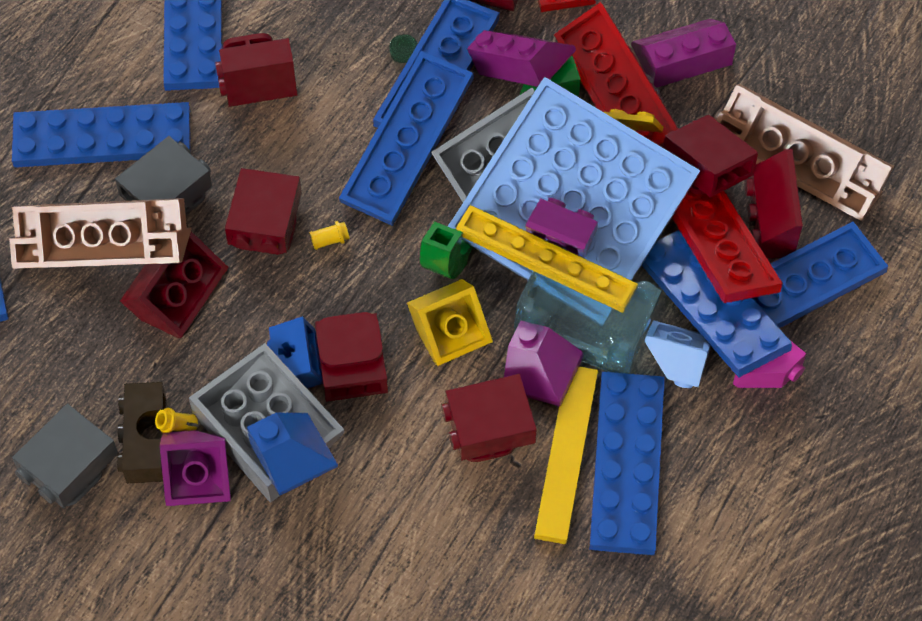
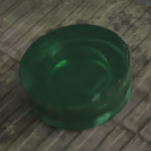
[389,34,418,63]

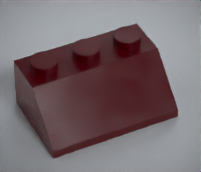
[745,149,803,259]
[120,232,229,338]

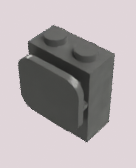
[115,136,212,215]
[12,404,118,508]

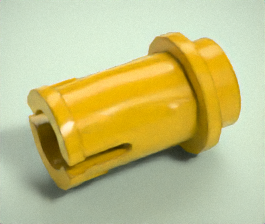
[309,221,350,250]
[155,408,198,433]

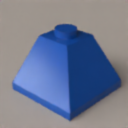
[247,412,338,496]

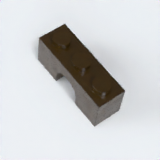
[117,382,166,484]

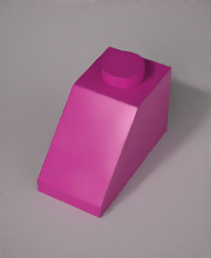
[733,341,806,388]

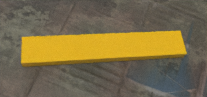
[455,205,638,313]
[534,366,598,544]

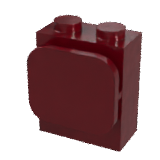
[215,33,297,107]
[663,114,758,198]
[225,168,302,255]
[315,312,388,402]
[441,374,537,462]

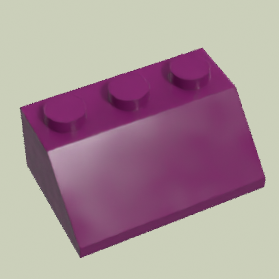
[631,19,736,88]
[467,30,576,87]

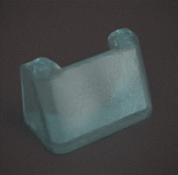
[514,271,662,374]

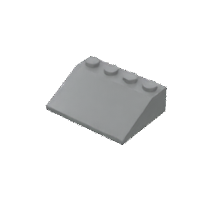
[431,88,535,202]
[189,343,345,503]

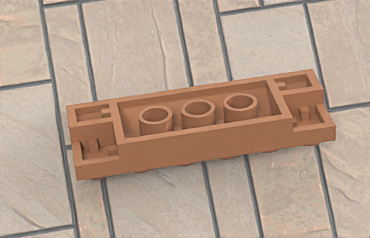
[716,84,894,221]
[9,198,192,269]

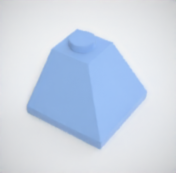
[644,320,711,388]

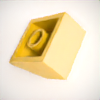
[407,279,493,366]

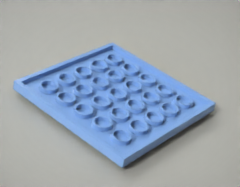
[448,77,700,327]

